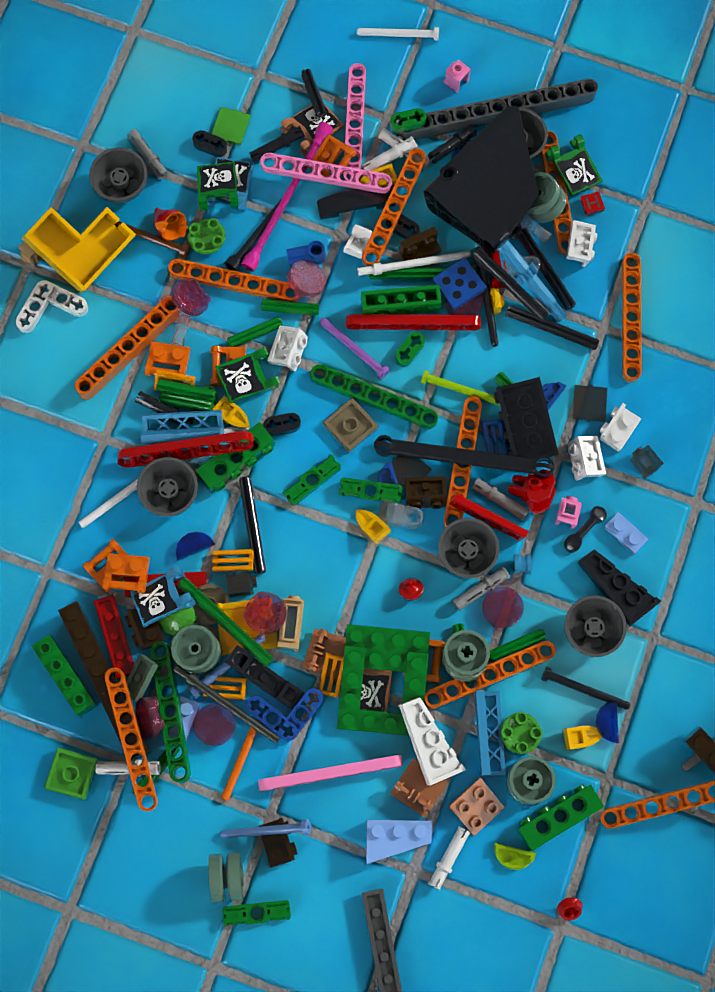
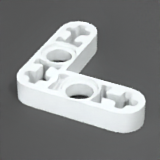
[16,280,88,333]

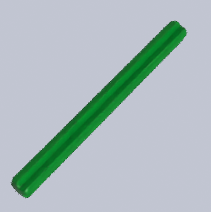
[369,268,480,279]
[178,577,273,667]

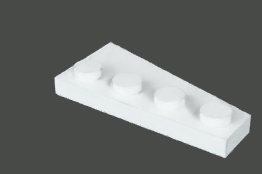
[399,697,466,785]

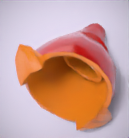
[154,208,188,241]

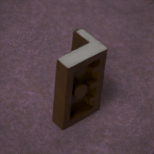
[399,226,442,261]
[405,476,447,510]
[125,609,166,651]
[258,818,298,868]

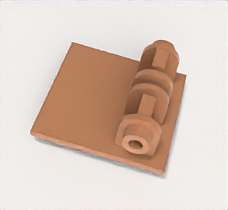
[302,629,346,679]
[390,759,448,818]
[449,777,505,836]

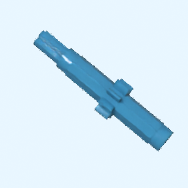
[496,239,567,322]

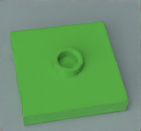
[44,747,99,800]

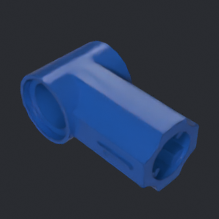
[286,241,326,267]

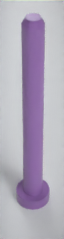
[320,318,390,380]

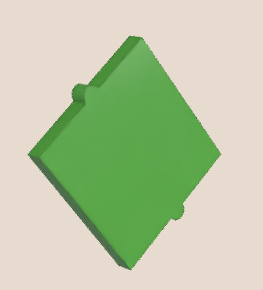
[212,107,251,145]

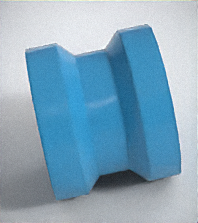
[513,554,532,574]

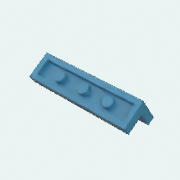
[141,410,224,443]
[474,690,506,777]

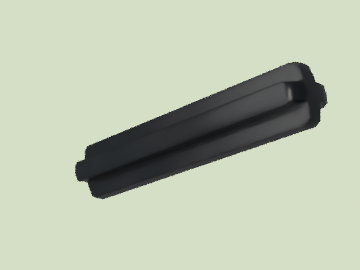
[301,69,326,118]

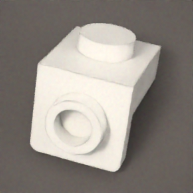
[344,225,372,259]

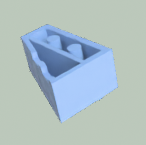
[366,820,432,864]

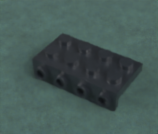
[494,377,559,458]

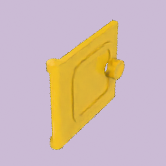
[216,597,278,656]

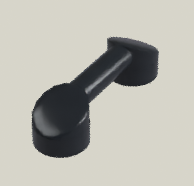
[564,506,607,553]

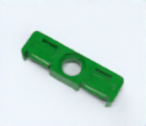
[283,454,341,506]
[339,478,403,504]
[223,900,291,926]

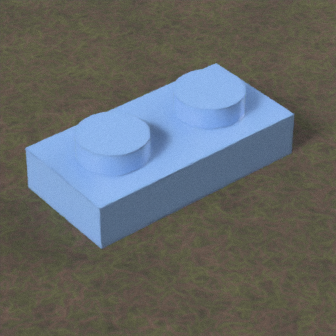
[604,512,648,555]
[169,696,201,741]

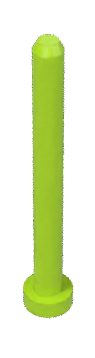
[421,370,500,405]

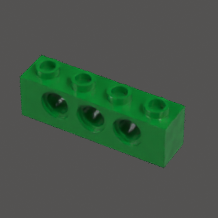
[361,285,442,315]
[195,422,275,494]
[32,634,98,718]
[517,784,605,851]

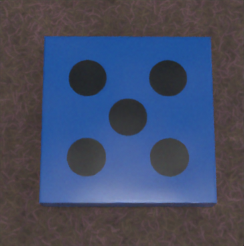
[432,257,487,311]

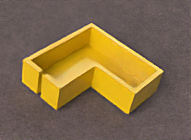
[21,207,136,293]

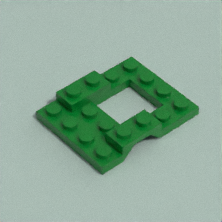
[337,624,430,736]

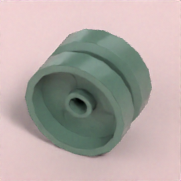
[527,172,566,223]
[171,625,222,675]
[442,630,490,682]
[506,756,556,805]
[209,852,244,903]

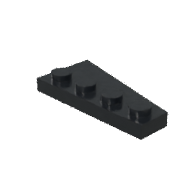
[578,549,662,626]

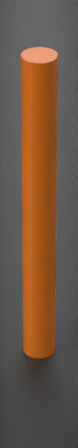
[221,719,261,801]

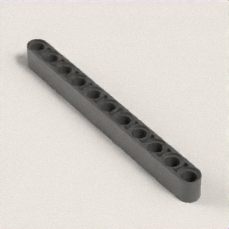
[397,79,598,141]

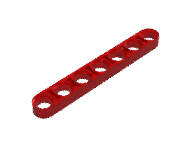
[346,314,481,331]
[117,431,253,468]

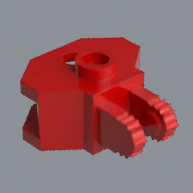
[507,469,556,514]

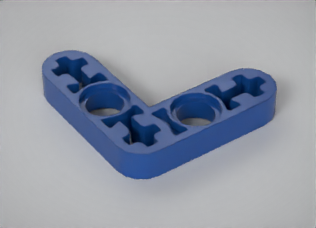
[246,688,324,741]

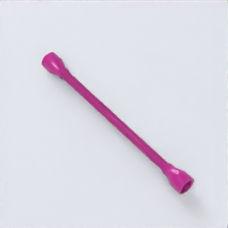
[241,122,333,272]

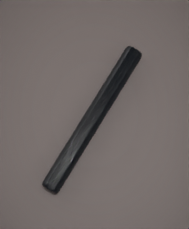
[518,228,576,310]
[473,247,549,322]
[506,305,599,350]
[239,476,266,575]

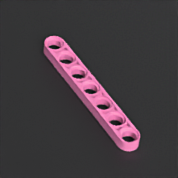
[343,63,366,181]
[260,153,392,193]
[258,755,403,791]

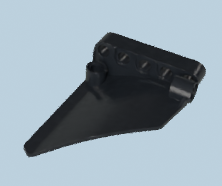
[423,106,539,254]

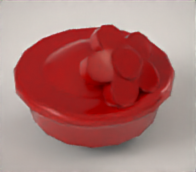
[398,578,424,601]
[557,897,583,921]

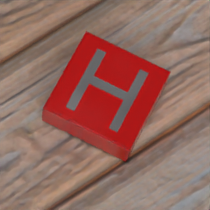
[580,192,605,216]

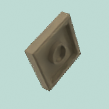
[323,397,379,453]

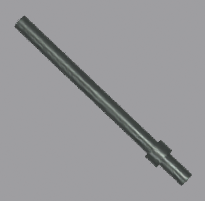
[173,664,280,744]

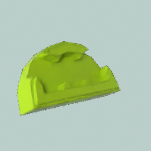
[494,843,537,870]

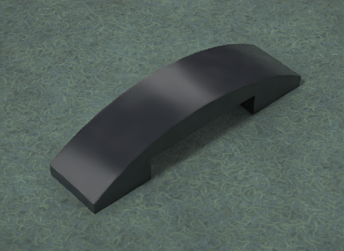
[317,187,396,220]
[225,645,305,710]

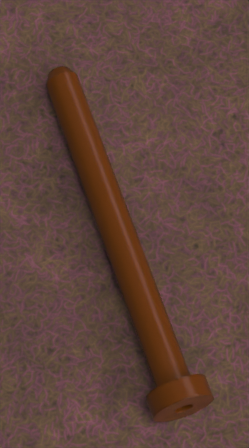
[114,221,190,258]

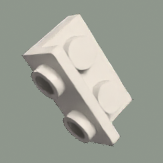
[566,220,597,267]
[267,326,308,371]
[599,403,641,452]
[568,436,606,480]

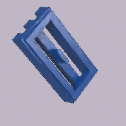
[481,419,508,455]

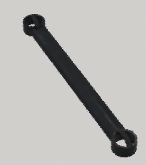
[374,435,554,478]

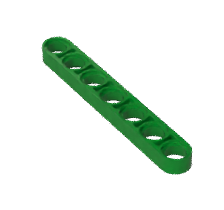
[310,364,438,429]
[150,642,191,784]

